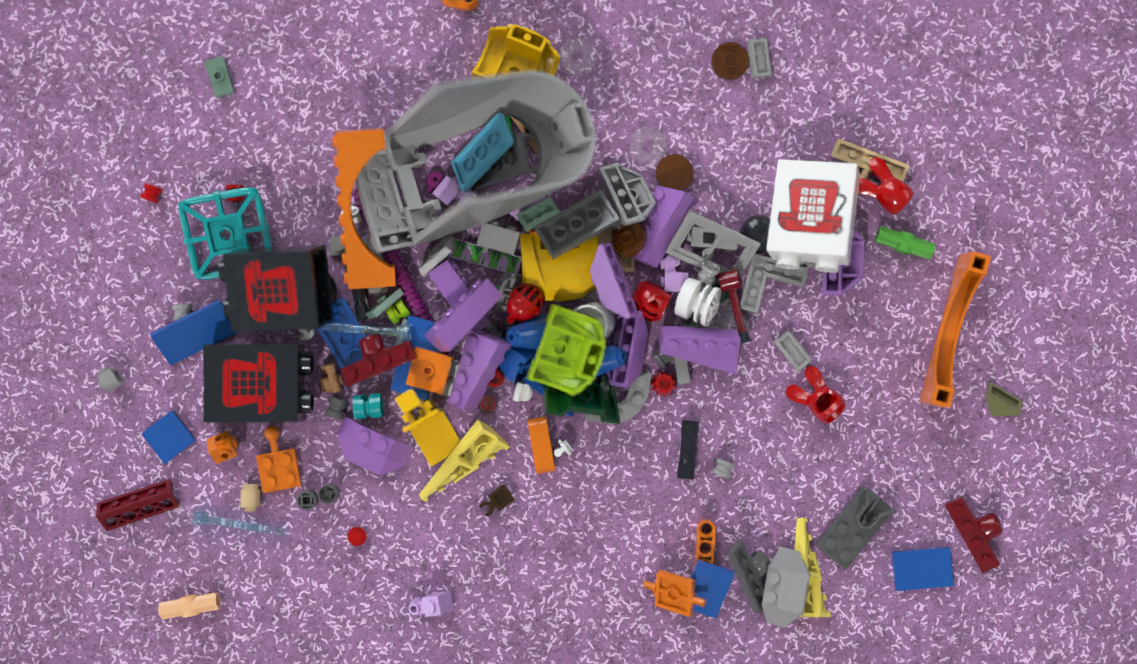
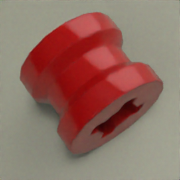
[140,183,163,204]
[225,184,245,203]

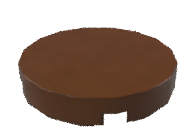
[711,42,749,81]
[655,154,694,191]
[610,222,647,258]

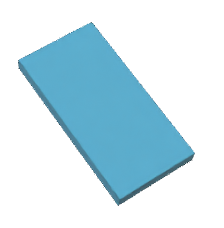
[451,112,515,192]

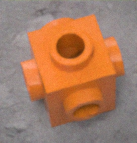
[207,431,239,464]

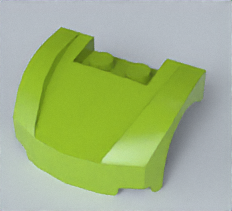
[526,304,605,395]

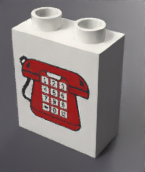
[767,159,860,273]

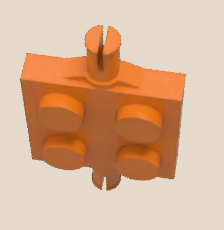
[643,569,706,617]

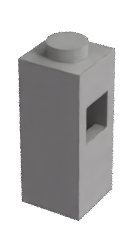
[686,227,738,251]

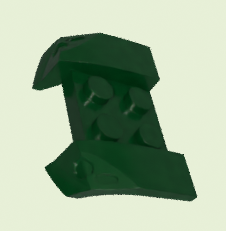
[543,373,620,424]

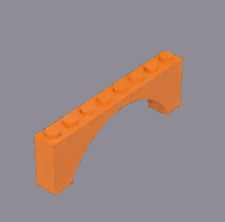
[332,128,396,289]
[919,251,991,408]

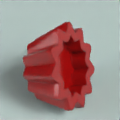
[650,370,677,397]

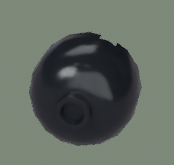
[740,215,771,253]

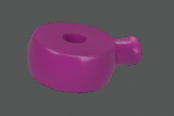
[426,171,444,194]

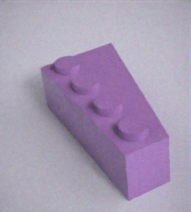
[631,185,699,268]
[428,257,491,330]
[424,278,503,352]
[659,326,741,374]
[448,330,512,410]

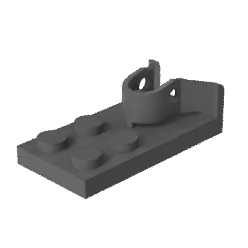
[471,134,539,192]
[534,189,622,260]
[815,485,897,569]

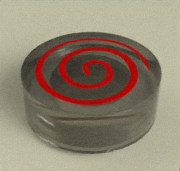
[478,394,497,414]

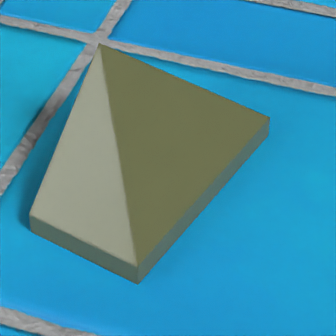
[985,382,1023,417]

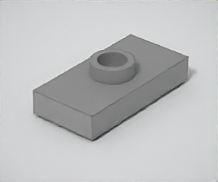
[747,38,772,79]
[773,330,813,372]

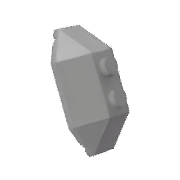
[599,163,656,225]
[762,547,810,628]

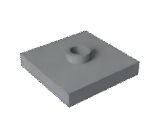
[419,235,454,276]

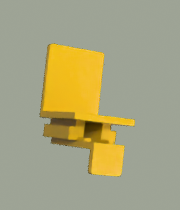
[395,389,460,466]

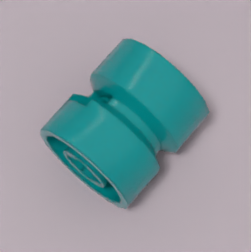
[353,393,384,420]

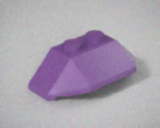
[822,229,865,296]
[590,243,639,319]
[605,311,648,388]
[337,416,414,475]

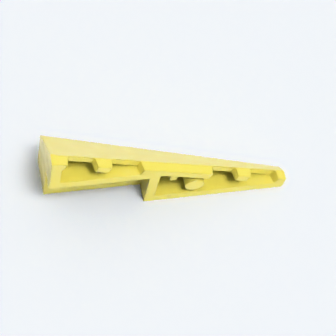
[419,419,510,502]

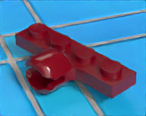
[340,334,418,387]
[945,496,1003,573]

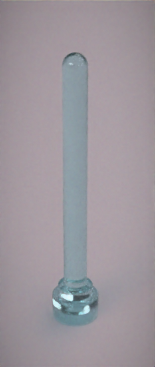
[321,323,412,341]
[192,510,286,536]

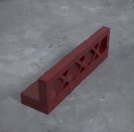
[96,479,179,531]

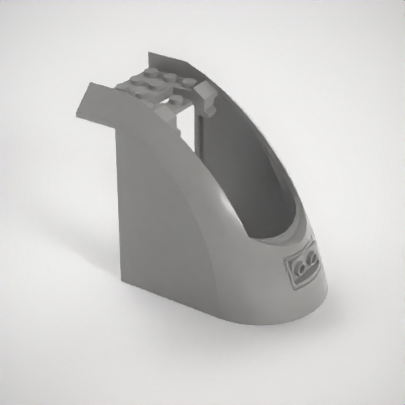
[355,71,596,253]

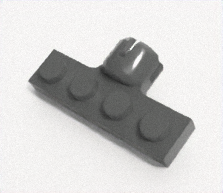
[727,540,771,613]

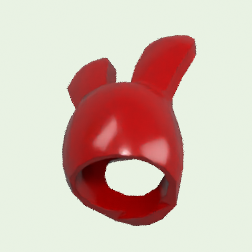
[858,157,914,215]
[785,366,846,424]

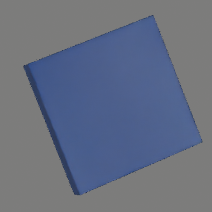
[142,410,197,464]

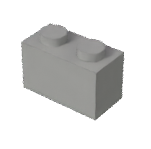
[477,221,521,255]

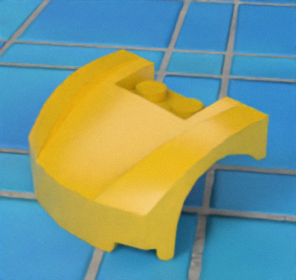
[471,24,560,79]
[520,233,598,301]

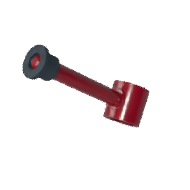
[718,269,752,344]

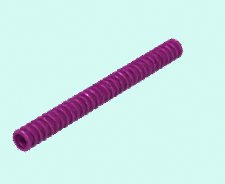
[352,188,450,356]

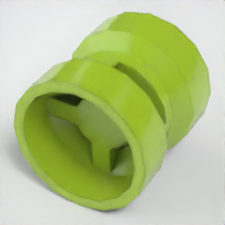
[385,298,411,324]

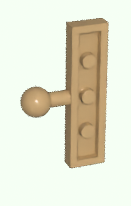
[830,138,910,194]

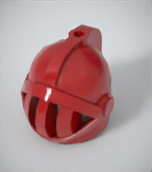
[633,281,673,322]
[506,283,544,325]

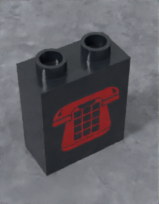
[218,244,334,332]
[203,344,314,423]

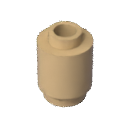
[240,484,260,511]

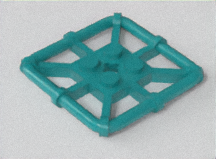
[178,187,273,280]

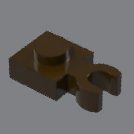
[479,484,515,516]

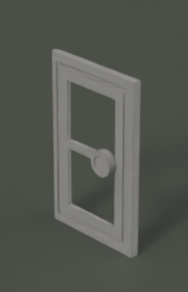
[665,210,761,276]

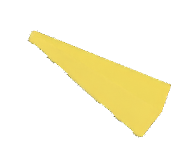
[795,518,831,618]

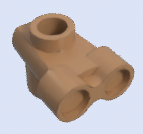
[320,363,343,394]

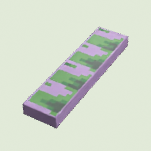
[447,238,522,276]

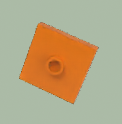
[406,347,453,395]

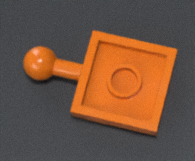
[256,425,302,493]

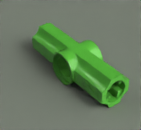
[874,226,935,260]

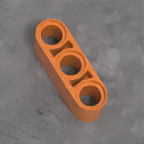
[527,416,556,474]
[694,519,716,567]

